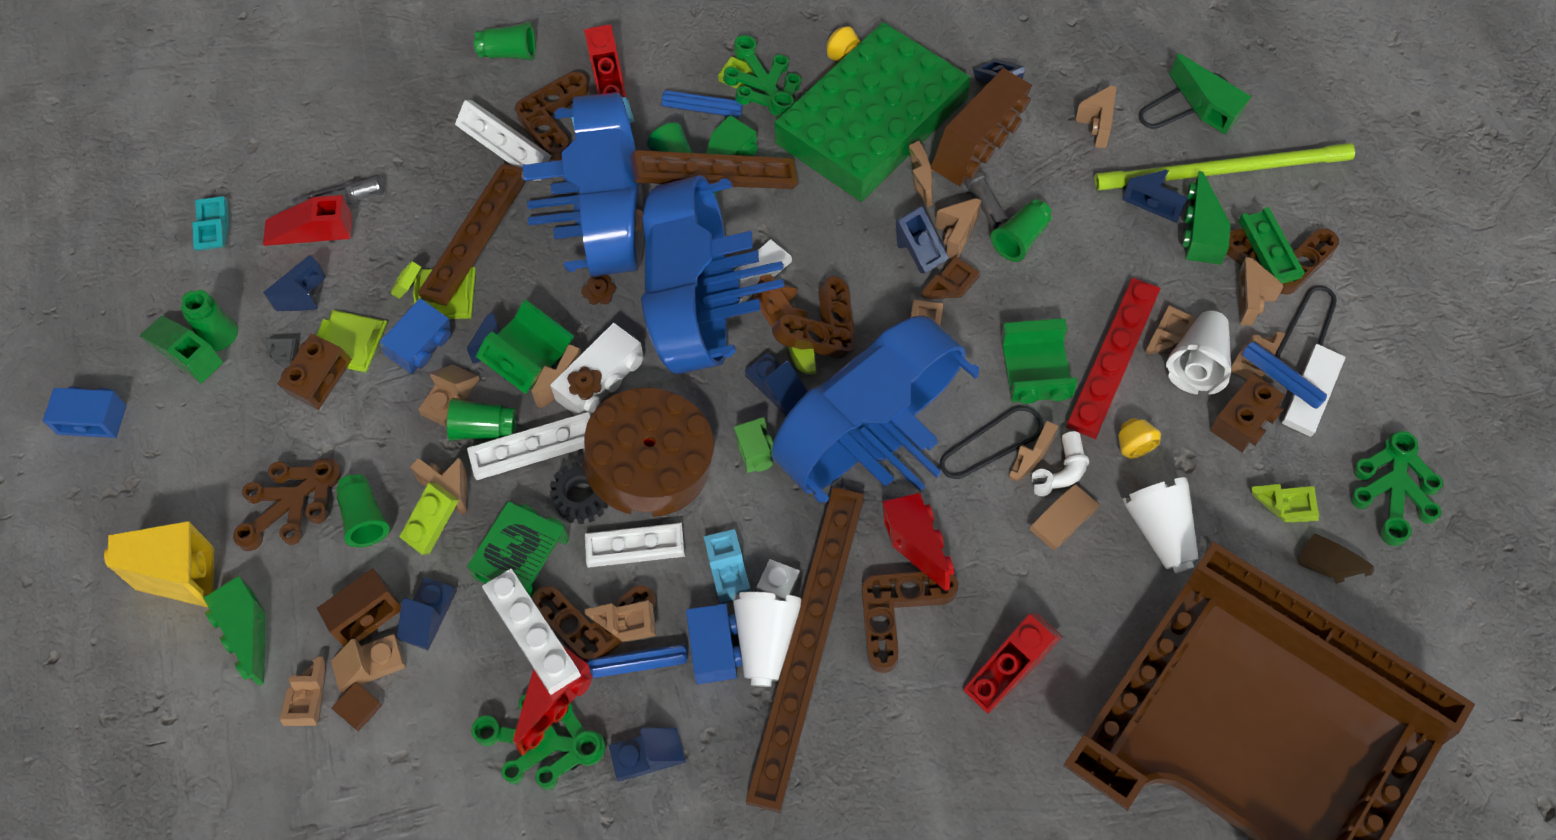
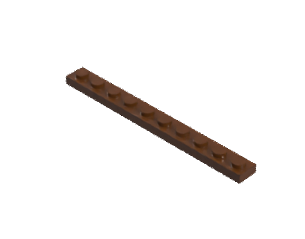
[746,487,864,814]

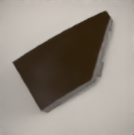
[1298,533,1374,584]

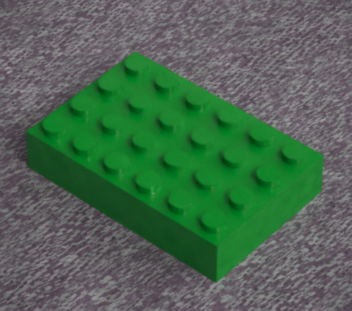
[774,22,970,202]

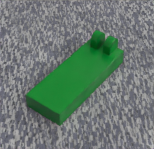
[1239,207,1305,284]

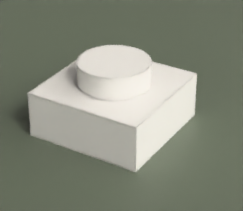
[756,559,800,601]

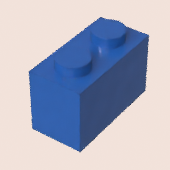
[380,299,451,374]
[42,386,127,438]
[686,604,742,685]

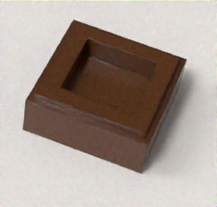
[331,682,383,732]

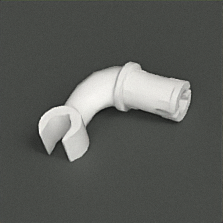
[1032,431,1090,496]

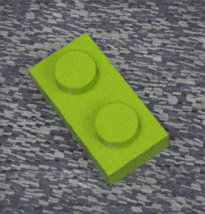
[399,482,459,555]

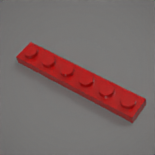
[1066,277,1161,440]

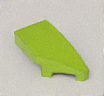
[788,333,816,374]
[1251,484,1319,522]

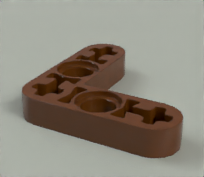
[515,72,589,161]
[1226,229,1339,295]
[772,276,855,358]
[862,572,958,673]
[532,585,657,663]

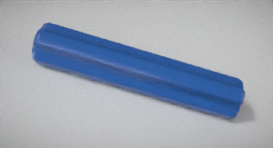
[661,90,743,118]
[1242,341,1327,409]
[587,644,688,678]

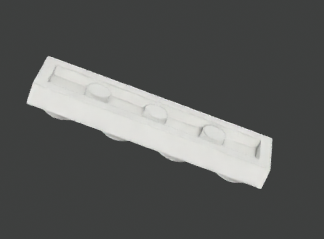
[455,100,551,181]
[467,412,590,480]
[482,569,581,695]

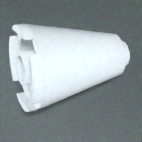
[1166,311,1231,394]
[1123,477,1199,574]
[733,592,801,687]

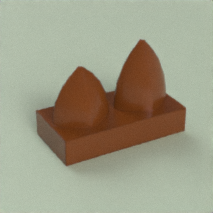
[752,274,808,328]

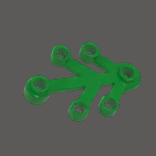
[723,35,802,117]
[1351,431,1443,546]
[471,694,606,790]

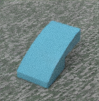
[703,529,751,603]

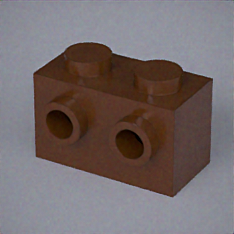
[277,333,352,410]
[1210,374,1285,453]
[317,568,401,647]

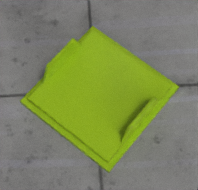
[413,267,476,319]
[316,310,388,373]

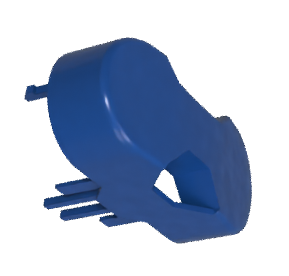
[523,92,645,277]
[641,175,784,374]
[771,316,979,502]

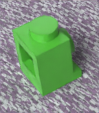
[734,417,773,473]

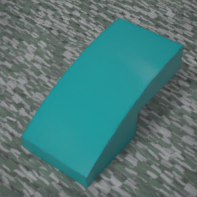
[192,196,228,251]

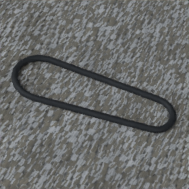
[1139,73,1228,129]
[1276,286,1337,375]
[940,406,1043,479]

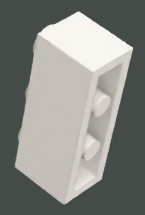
[550,323,644,416]

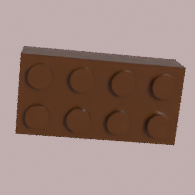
[931,68,1032,187]

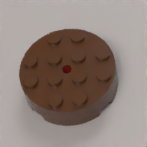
[583,388,714,517]

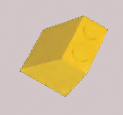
[104,521,214,608]

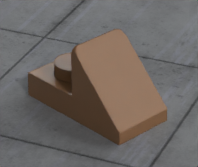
[1076,86,1116,149]
[936,198,981,260]
[1238,257,1283,326]
[418,364,480,427]
[410,458,467,516]
[331,634,406,693]

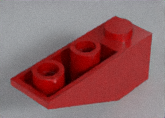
[584,24,627,98]
[263,195,352,246]
[882,493,954,590]
[963,613,1063,714]
[513,644,593,756]

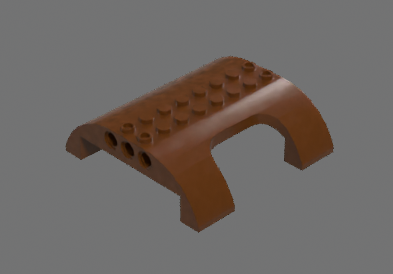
[1063,541,1475,840]

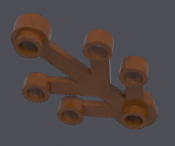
[233,458,341,551]

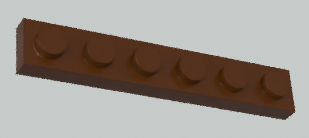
[630,150,798,189]
[418,163,525,306]

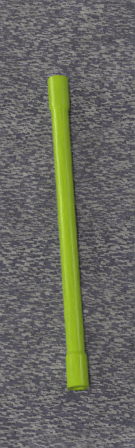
[1094,143,1355,191]

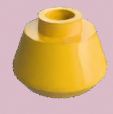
[826,26,861,62]
[1118,418,1161,459]

